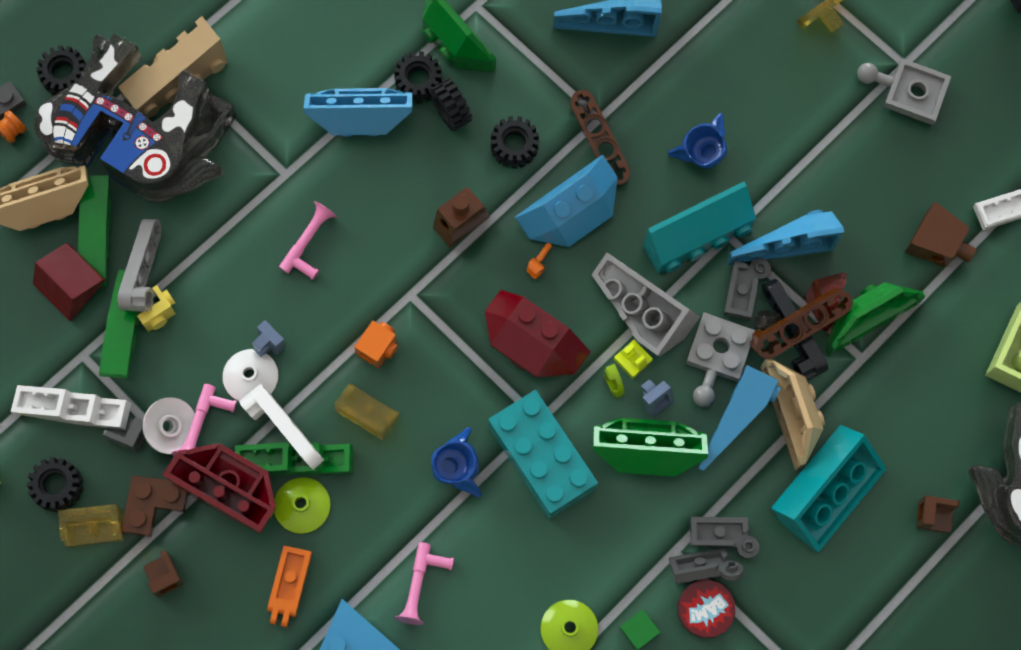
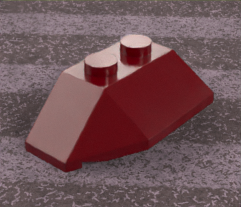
[485,290,591,378]
[162,443,276,534]

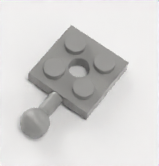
[857,58,951,125]
[685,312,756,407]

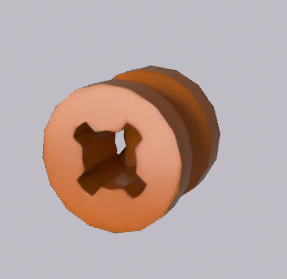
[0,110,27,144]

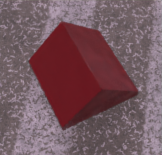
[33,243,105,321]

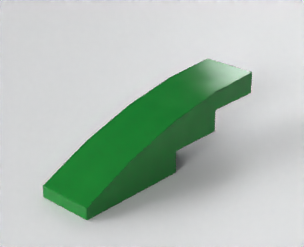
[78,175,112,286]
[99,269,142,379]
[235,442,353,475]

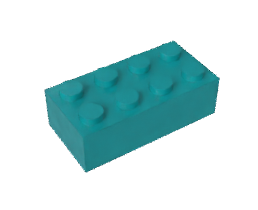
[488,389,598,519]

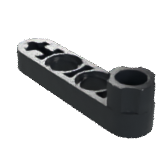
[762,279,829,381]

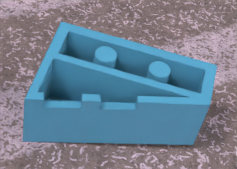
[320,599,400,650]

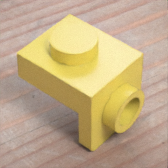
[137,285,176,332]

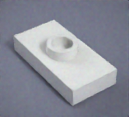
[973,189,1021,231]

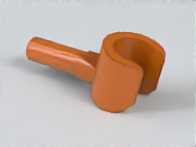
[526,243,552,279]

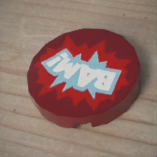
[677,580,736,638]

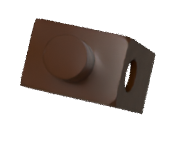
[433,187,490,248]
[905,201,977,267]

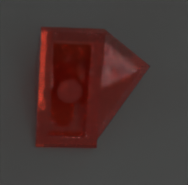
[804,272,848,332]

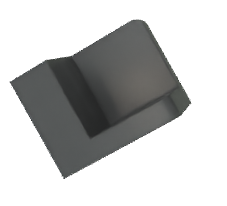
[102,417,145,453]

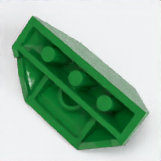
[422,0,496,73]
[826,282,925,357]
[593,418,708,477]

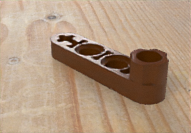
[570,90,630,187]
[750,288,853,359]

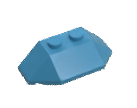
[303,88,413,137]
[515,155,618,247]

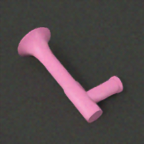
[279,201,337,280]
[172,384,237,456]
[394,542,454,625]

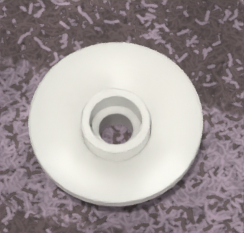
[223,349,279,401]
[143,397,195,454]

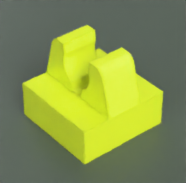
[613,340,653,379]

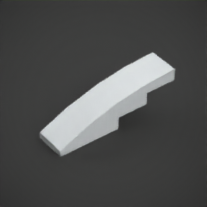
[11,385,132,430]

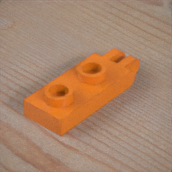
[267,545,313,628]

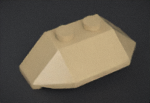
[0,165,89,231]
[761,359,825,471]

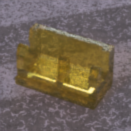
[334,383,400,440]
[58,504,124,547]

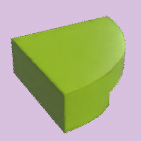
[603,363,625,399]

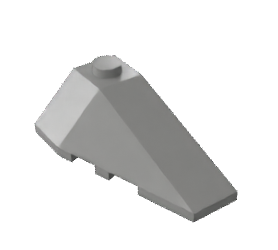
[592,253,700,357]

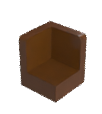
[916,495,959,533]
[144,550,184,597]

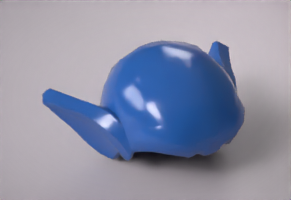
[668,113,727,169]
[431,427,482,497]

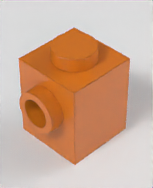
[354,320,398,369]

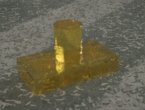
[797,0,844,32]

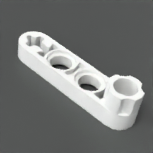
[239,384,324,470]

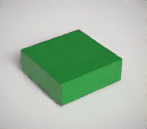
[619,609,661,650]

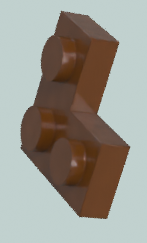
[121,476,188,537]

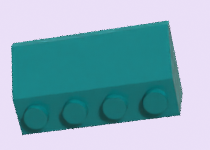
[643,182,756,274]
[771,425,887,553]

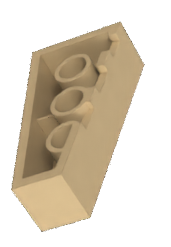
[118,16,228,118]

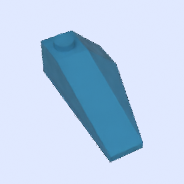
[553,0,662,37]
[727,210,844,266]
[698,364,781,471]

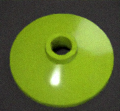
[274,477,331,534]
[540,600,598,650]

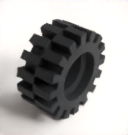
[37,45,89,98]
[394,51,442,104]
[429,79,472,131]
[491,116,539,169]
[27,457,83,512]

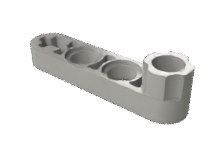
[117,219,162,312]

